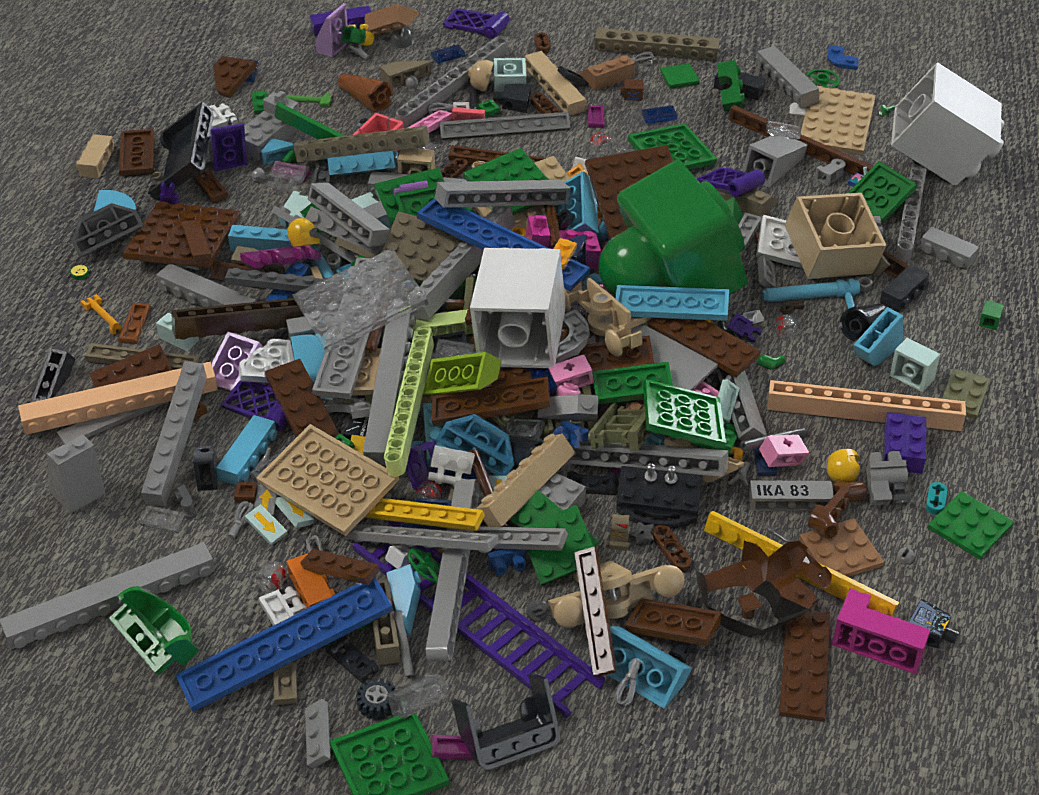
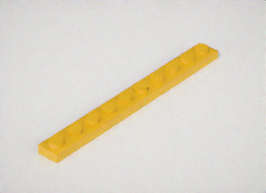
[704,511,899,617]

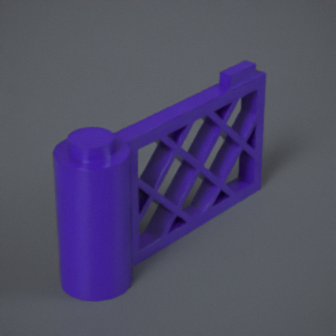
[443,8,510,39]
[697,167,765,197]
[221,381,288,432]

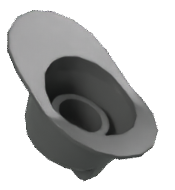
[389,27,414,49]

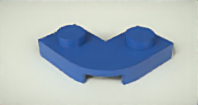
[827,45,859,70]

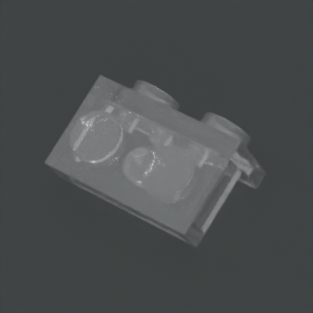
[431,339,476,359]

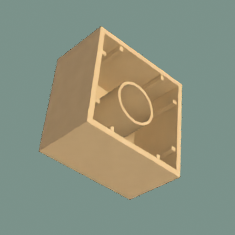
[785,193,887,279]

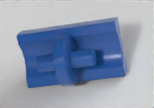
[553,420,589,448]
[488,549,526,576]

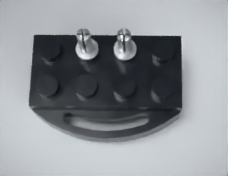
[616,463,703,529]

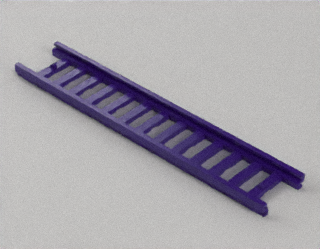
[353,521,605,717]

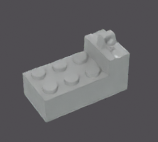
[244,91,300,161]

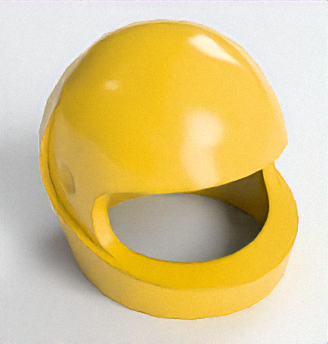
[287,218,320,247]
[827,449,860,482]

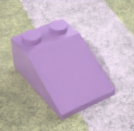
[315,3,348,57]
[212,332,263,391]

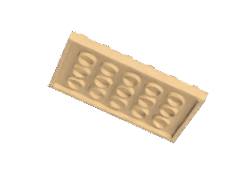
[800,86,875,155]
[256,424,399,536]

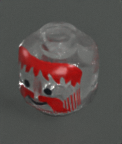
[589,132,613,155]
[774,314,801,341]
[413,481,443,502]
[256,561,287,592]

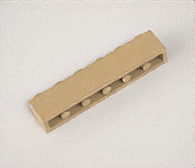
[525,51,587,116]
[476,434,575,527]

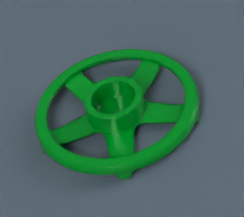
[805,69,840,89]
[408,548,440,584]

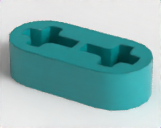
[926,482,947,515]

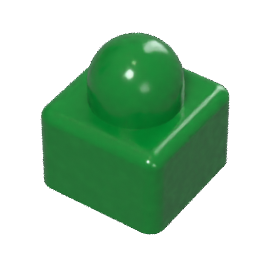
[599,159,748,297]

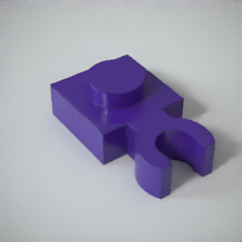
[159,182,180,205]
[727,313,761,342]

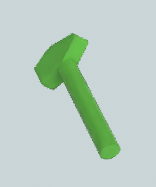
[286,92,331,108]

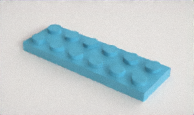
[615,285,729,321]

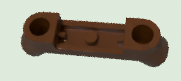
[808,479,867,539]

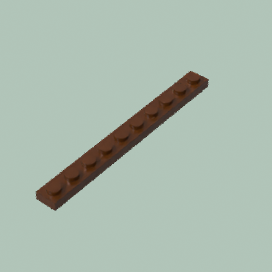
[729,105,873,175]

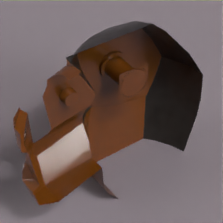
[695,540,832,636]

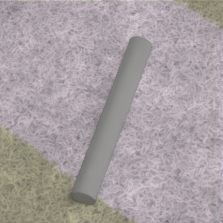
[394,611,414,677]

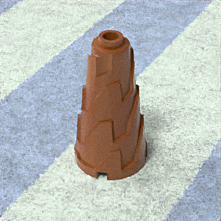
[338,73,393,113]

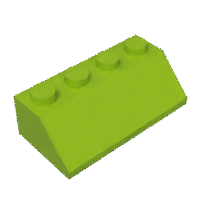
[423,352,502,396]

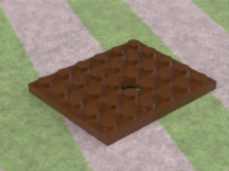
[585,145,673,240]
[123,202,240,268]

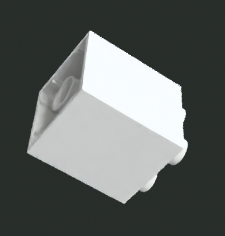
[891,62,1004,185]
[470,248,566,368]

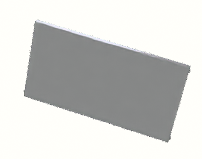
[587,324,718,391]

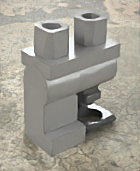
[866,451,912,505]

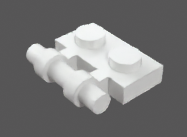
[209,104,238,129]
[428,445,475,487]
[259,586,307,625]

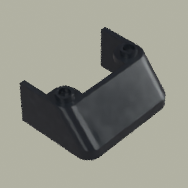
[451,673,560,770]

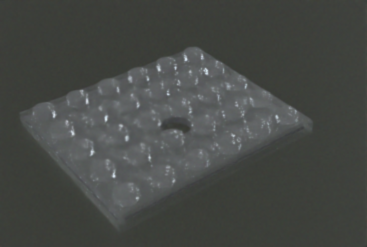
[293,248,429,353]

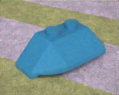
[436,414,515,476]

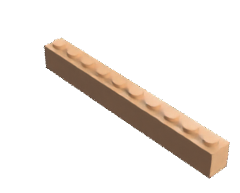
[18,362,218,435]
[767,380,966,431]

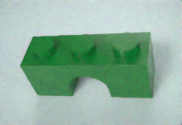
[717,60,745,111]

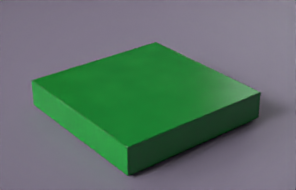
[660,63,700,89]

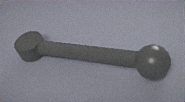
[767,526,790,543]

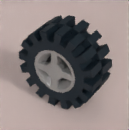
[356,678,397,720]

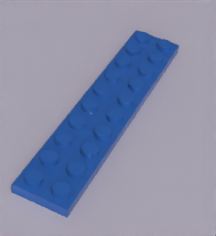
[417,198,590,291]
[176,577,394,712]

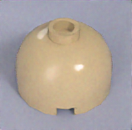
[468,60,494,92]

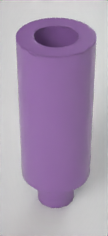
[393,181,429,196]

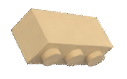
[76,134,114,178]

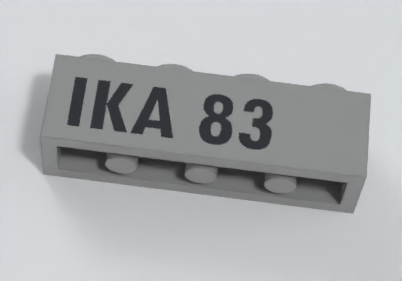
[749,480,834,511]

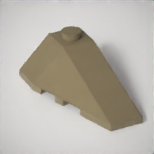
[716,188,779,217]

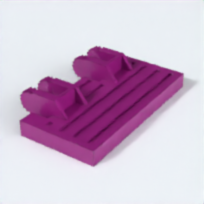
[240,245,321,269]

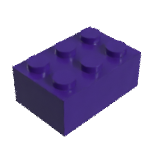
[883,412,926,474]

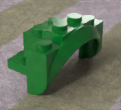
[109,586,199,675]

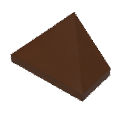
[883,251,909,278]

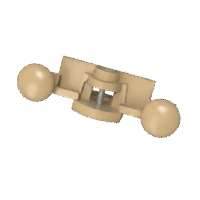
[564,278,652,357]
[548,561,684,628]

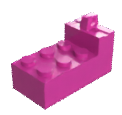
[525,215,601,269]
[832,588,930,674]

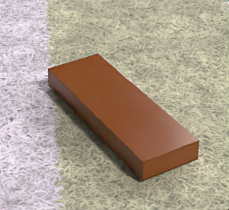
[118,303,151,344]

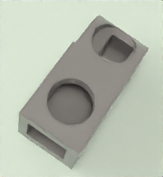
[814,159,846,186]

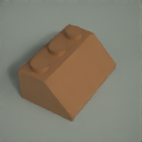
[365,4,419,37]
[579,55,635,91]

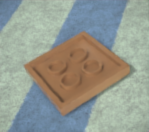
[799,518,884,577]

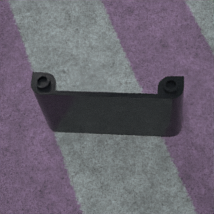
[148,101,214,201]

